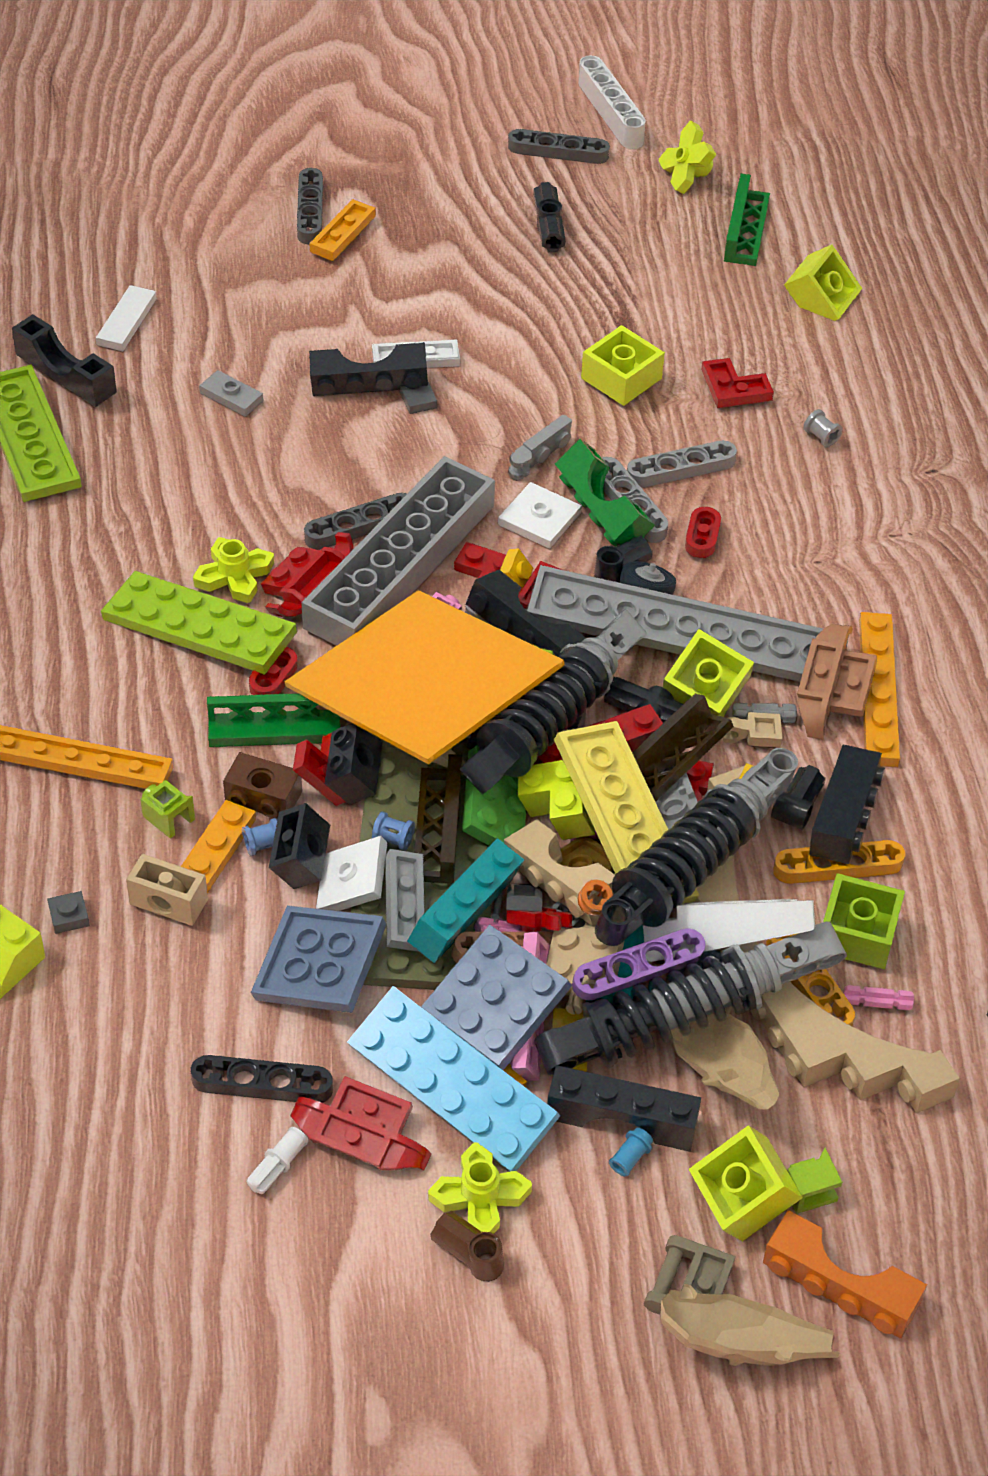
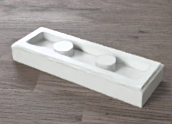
[96,285,157,352]
[372,340,460,368]

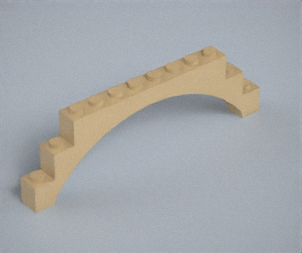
[695,766,960,1113]

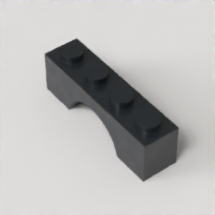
[11,314,117,407]
[309,342,428,396]
[465,569,586,656]
[547,1065,702,1152]

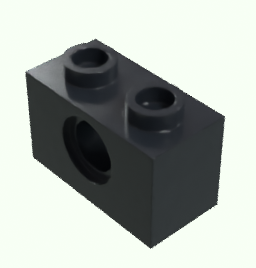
[324,723,383,805]
[268,803,331,889]

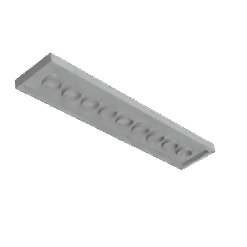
[527,565,849,682]

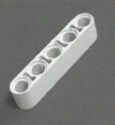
[578,55,646,149]

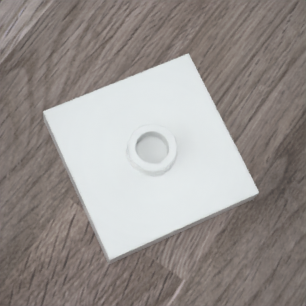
[498,482,582,549]
[316,836,387,911]

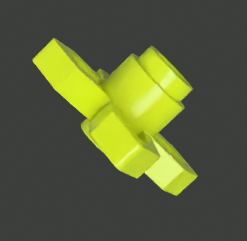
[658,121,716,194]
[193,537,275,603]
[428,1142,532,1234]

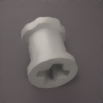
[803,409,843,448]

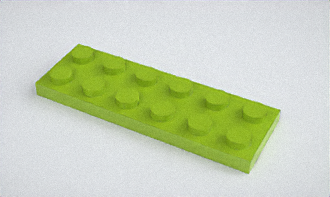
[0,364,82,502]
[101,571,297,674]

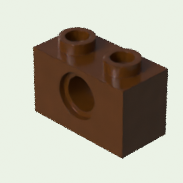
[223,752,302,818]

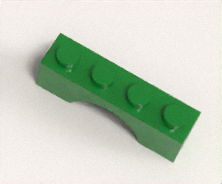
[555,439,656,547]

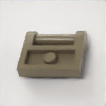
[644,1235,736,1314]

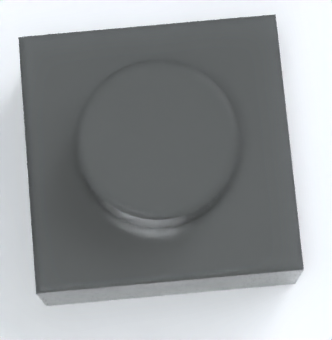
[47,891,90,934]

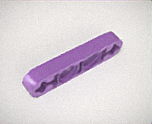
[572,928,705,1000]

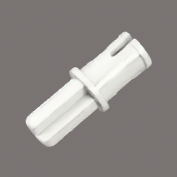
[246,1127,309,1194]

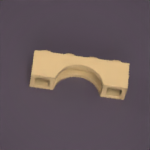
[504,819,615,926]

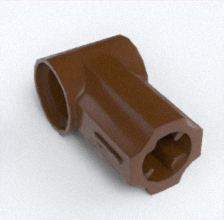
[430,1211,504,1282]

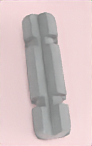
[732,703,797,723]

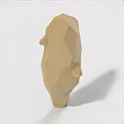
[671,1006,779,1109]
[661,1284,840,1366]

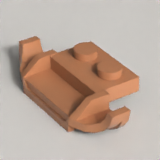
[797,624,877,740]

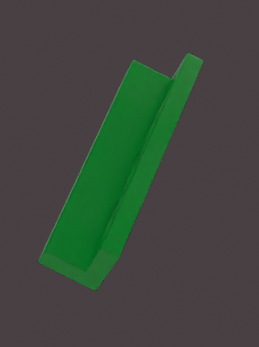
[724,173,770,266]
[207,694,340,747]

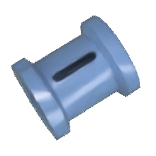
[372,811,415,851]
[242,818,277,856]

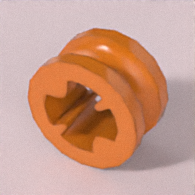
[577,879,613,916]

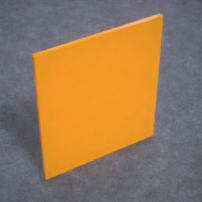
[284,590,565,765]

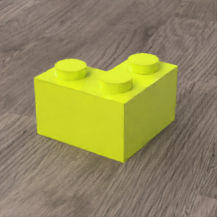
[518,760,595,840]

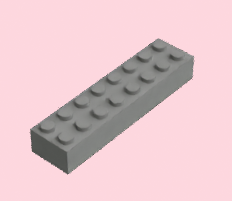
[302,456,495,646]

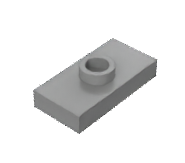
[199,370,264,417]

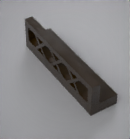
[632,693,734,802]
[414,754,462,884]

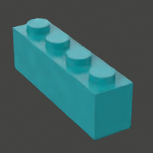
[407,838,525,963]

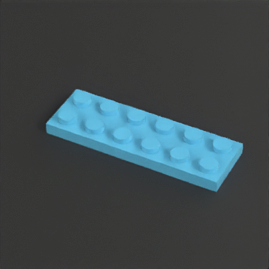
[347,986,560,1172]

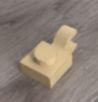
[723,712,783,747]

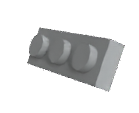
[386,849,424,952]

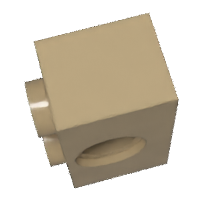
[126,854,208,926]

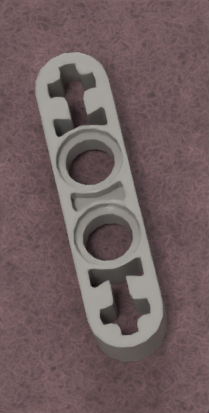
[627,440,737,488]
[602,457,668,543]

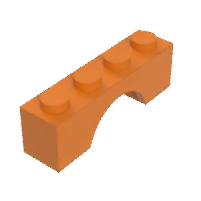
[763,1210,928,1339]

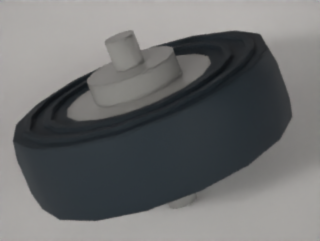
[620,561,676,595]

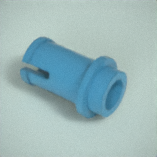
[609,1128,653,1177]

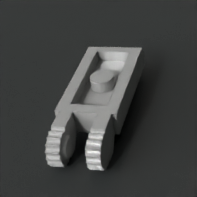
[508,415,572,481]

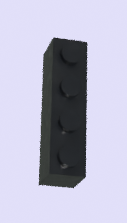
[809,744,886,864]

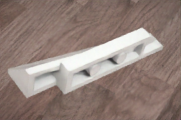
[643,899,815,962]

